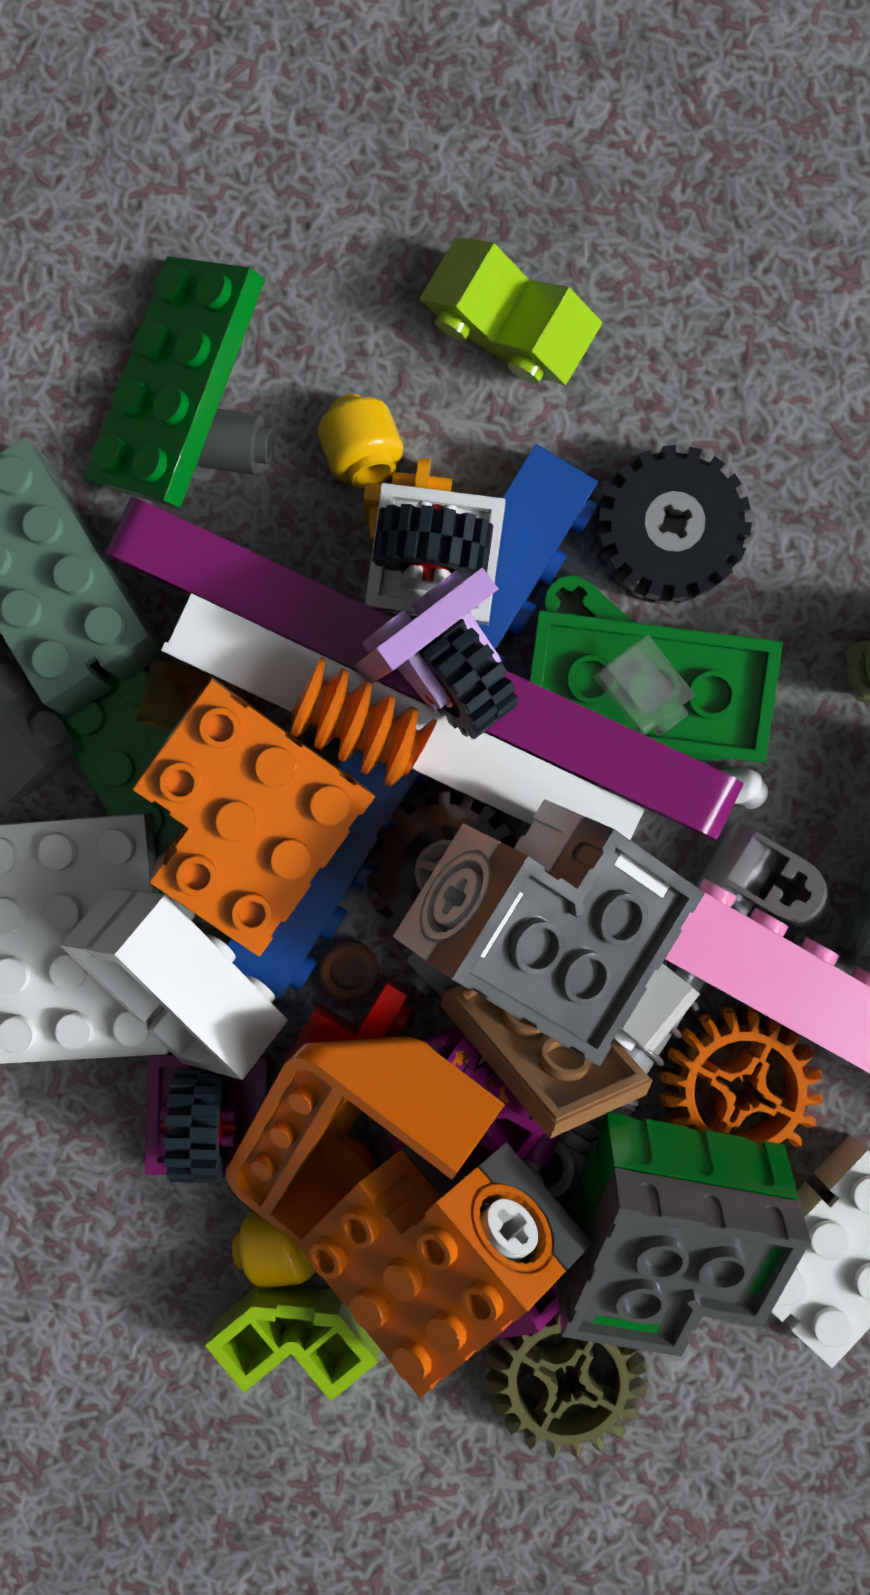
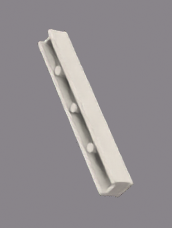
[161,593,645,840]

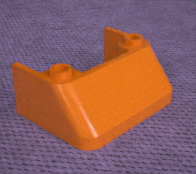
[226,1036,505,1244]

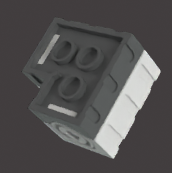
[393,799,705,1066]

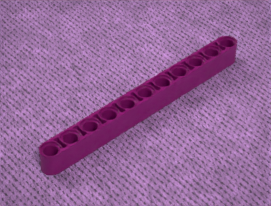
[105,497,744,840]

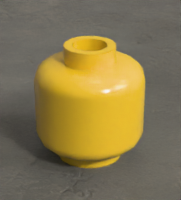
[317,394,404,488]
[232,1210,315,1289]

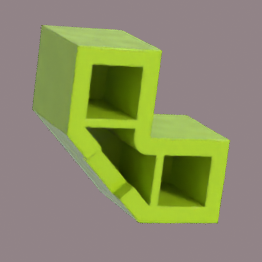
[420,237,603,385]
[205,1285,380,1401]

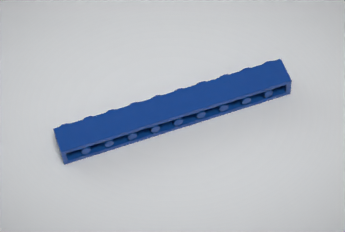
[227,444,599,1000]

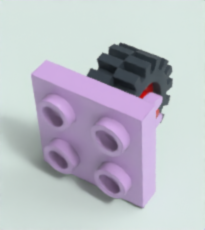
[354,567,518,739]

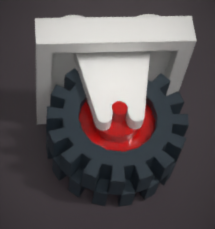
[365,483,506,626]

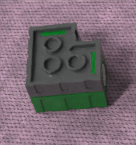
[557,1112,811,1357]

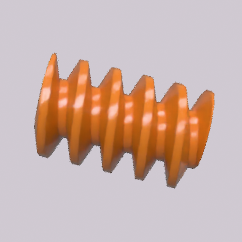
[291,656,437,787]

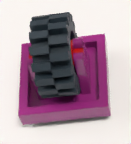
[145,1052,270,1183]

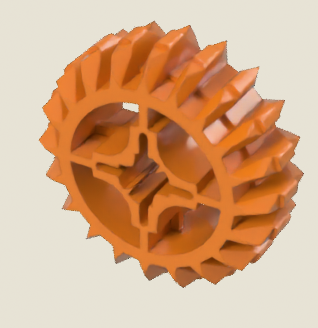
[659,1005,823,1147]

